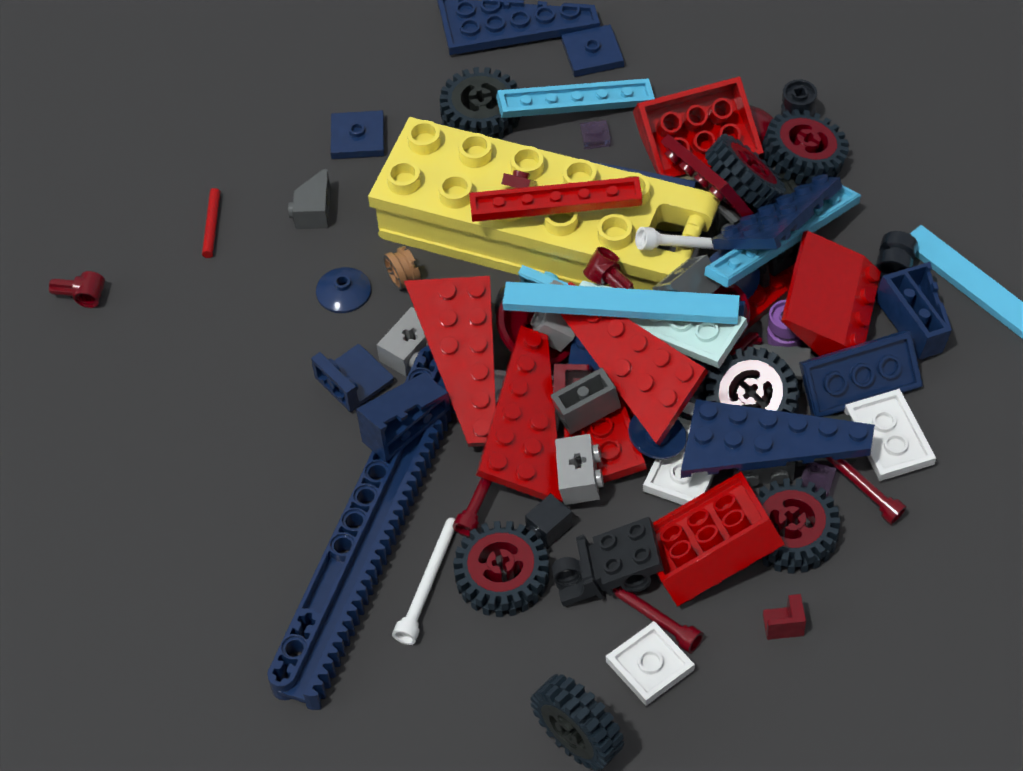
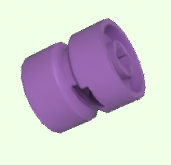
[767,300,803,347]

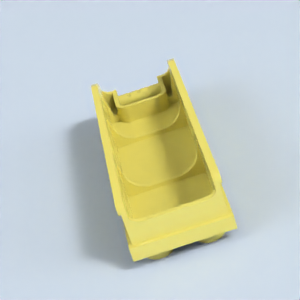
[368,117,720,290]

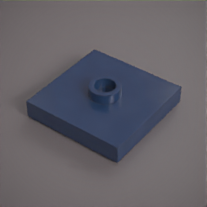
[561,24,624,77]
[331,110,384,159]

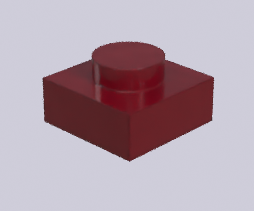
[501,170,537,188]

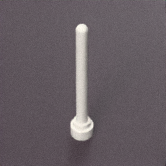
[635,227,720,250]
[392,518,455,645]

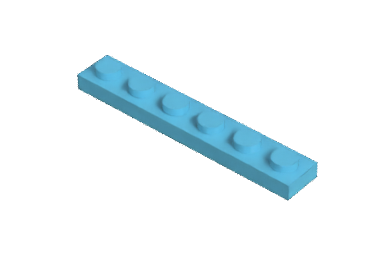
[496,78,655,118]

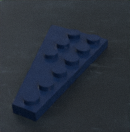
[437,0,600,55]
[711,174,842,249]
[681,399,875,478]

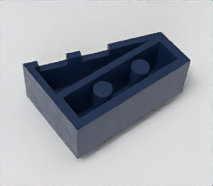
[875,262,952,360]
[356,373,450,462]

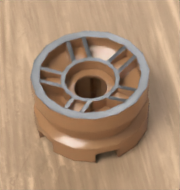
[383,246,421,290]

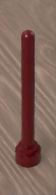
[825,457,907,525]
[452,478,492,537]
[613,586,704,653]

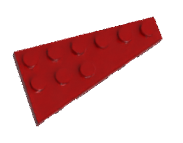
[404,276,496,447]
[476,325,563,502]
[564,341,647,483]

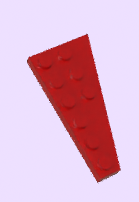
[561,282,709,445]

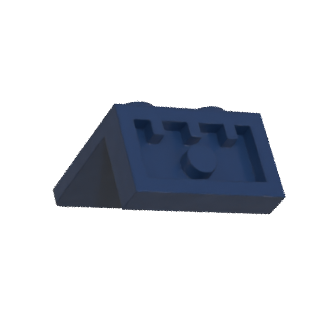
[311,344,394,413]

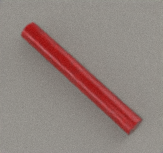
[202,188,221,258]

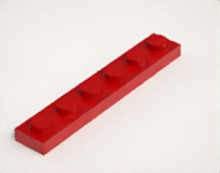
[469,177,642,222]

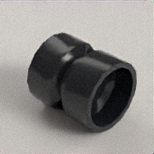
[780,79,817,117]
[875,231,918,279]

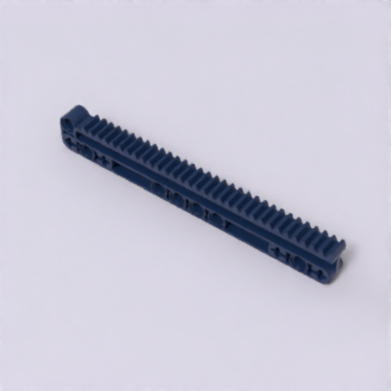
[267,346,455,710]

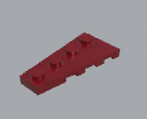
[661,134,754,217]

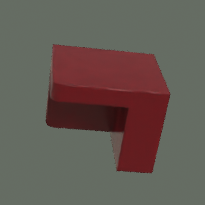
[553,364,592,393]
[762,594,806,640]

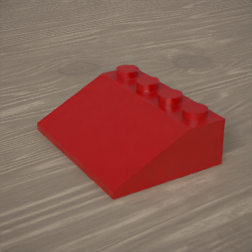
[633,76,764,177]
[781,230,881,356]
[653,472,785,607]

